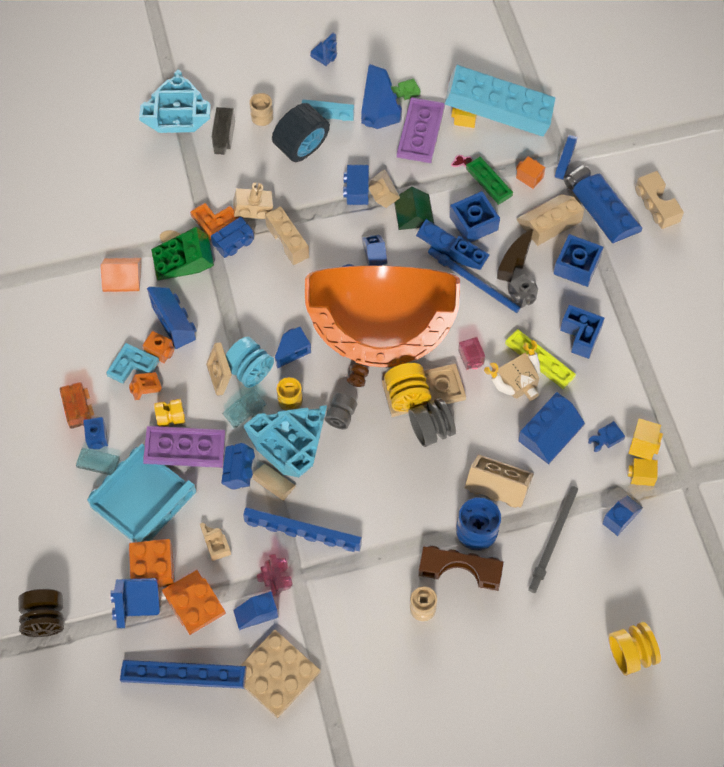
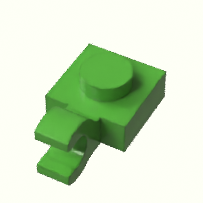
[391,78,421,100]

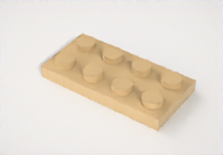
[382,364,466,417]

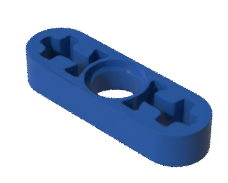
[555,135,578,180]

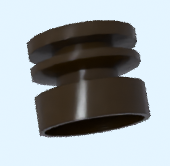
[18,589,64,637]

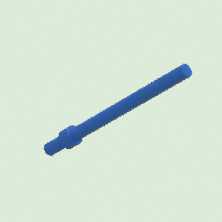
[428,247,521,314]

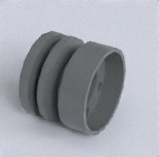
[408,397,456,447]

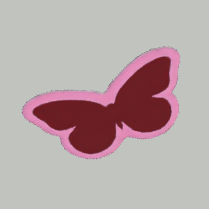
[451,155,473,168]

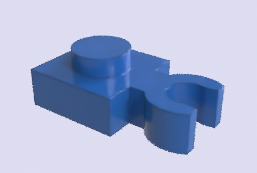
[588,422,625,452]

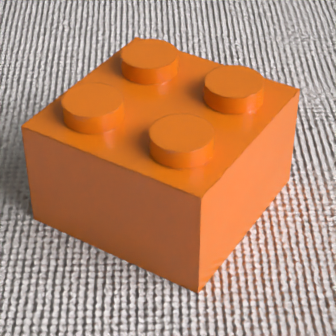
[129,539,175,587]

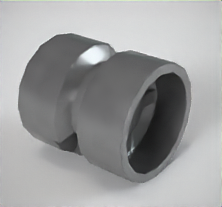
[325,393,357,430]

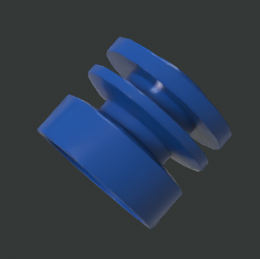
[456,497,501,551]

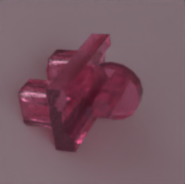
[257,554,292,597]

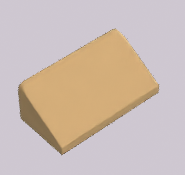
[252,464,296,501]

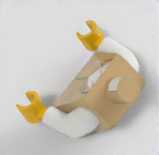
[484,340,541,401]

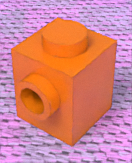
[516,157,545,189]
[142,331,174,363]

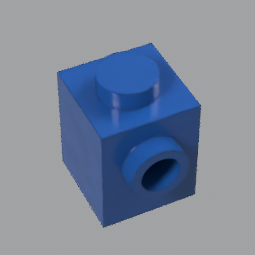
[83,417,108,450]

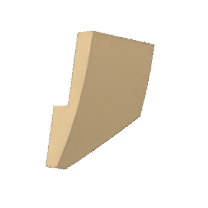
[200,523,231,561]

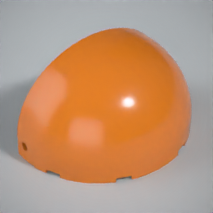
[305,266,460,367]

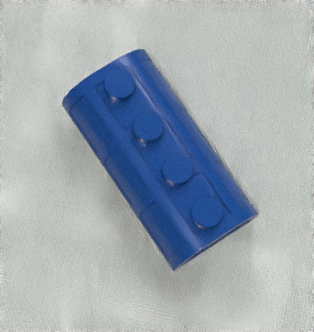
[573,174,643,244]

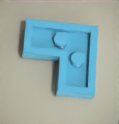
[106,343,159,384]

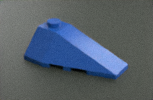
[361,64,402,129]

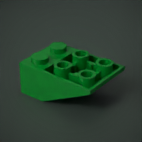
[151,227,214,281]

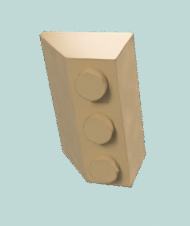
[517,194,584,246]
[465,454,534,508]

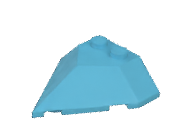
[139,69,211,133]
[244,405,327,478]

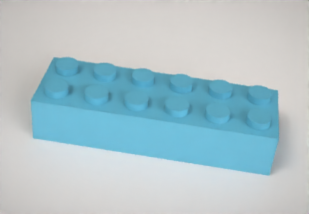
[444,65,556,137]

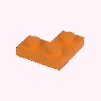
[190,203,239,240]

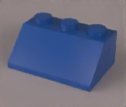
[147,286,197,349]
[518,392,585,465]

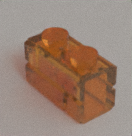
[59,382,95,429]

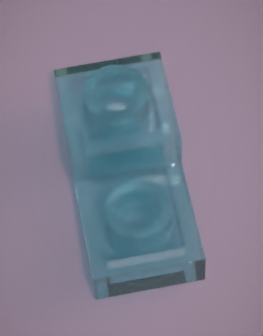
[222,389,267,428]

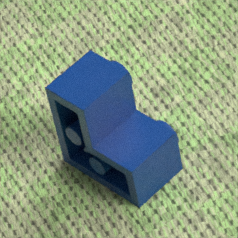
[560,305,605,359]

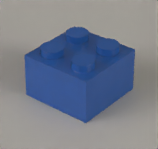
[449,191,500,243]
[554,234,604,287]

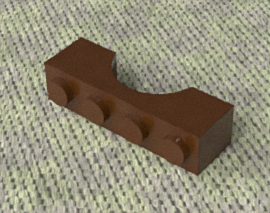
[418,546,504,591]

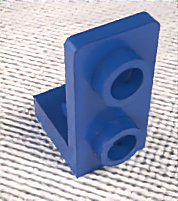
[310,33,337,66]

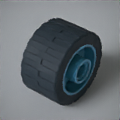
[272,103,330,162]

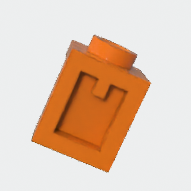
[129,372,162,400]

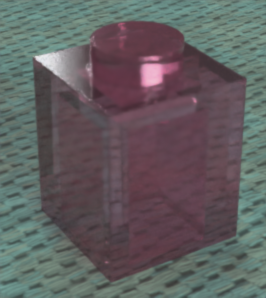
[458,337,485,370]

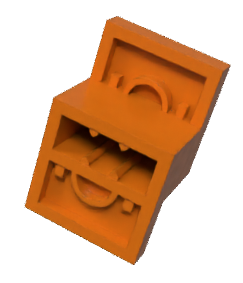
[162,570,226,635]

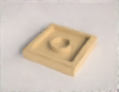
[206,342,232,396]

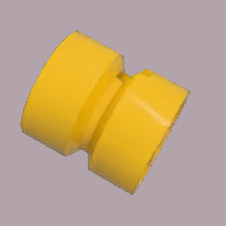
[276,377,303,411]
[154,398,185,427]

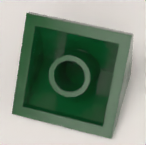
[394,186,434,230]

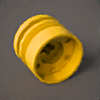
[384,363,431,412]
[609,621,661,676]

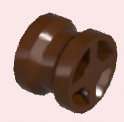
[347,364,369,387]

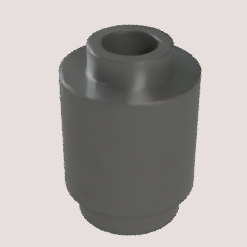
[564,165,591,190]

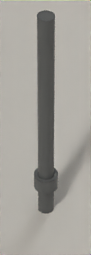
[528,486,578,593]

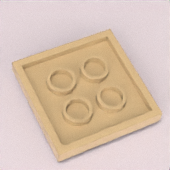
[240,630,321,719]

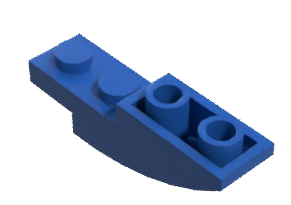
[416,219,490,270]

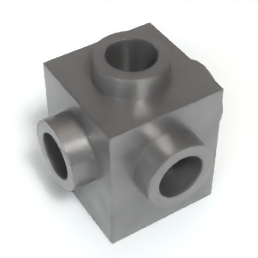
[508,274,538,308]

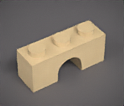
[635,171,684,229]
[265,206,309,266]

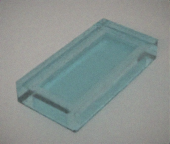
[76,448,120,475]

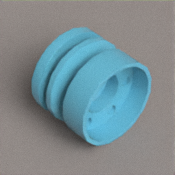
[225,336,274,388]

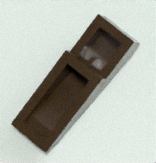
[497,229,533,282]

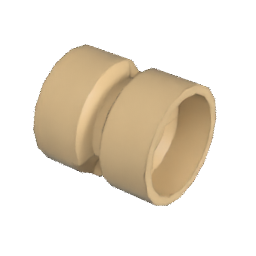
[249,93,273,126]
[410,586,437,621]

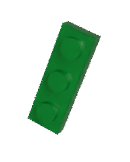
[466,157,513,205]

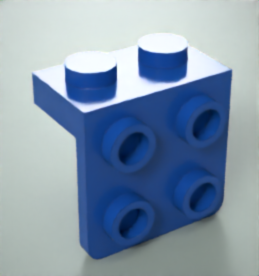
[110,578,160,628]

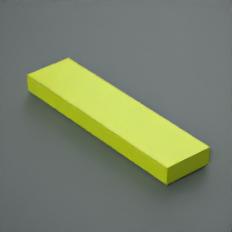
[505,329,576,389]

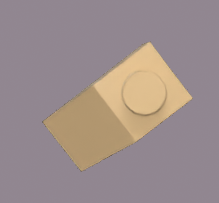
[369,170,400,208]

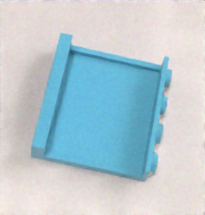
[87,444,196,542]

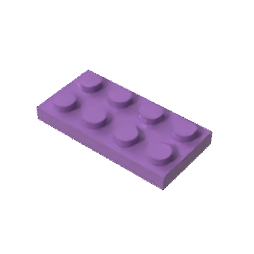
[397,97,445,163]
[143,426,225,468]

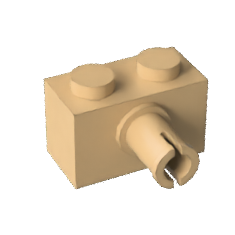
[233,182,273,219]

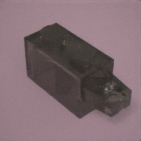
[211,107,235,155]

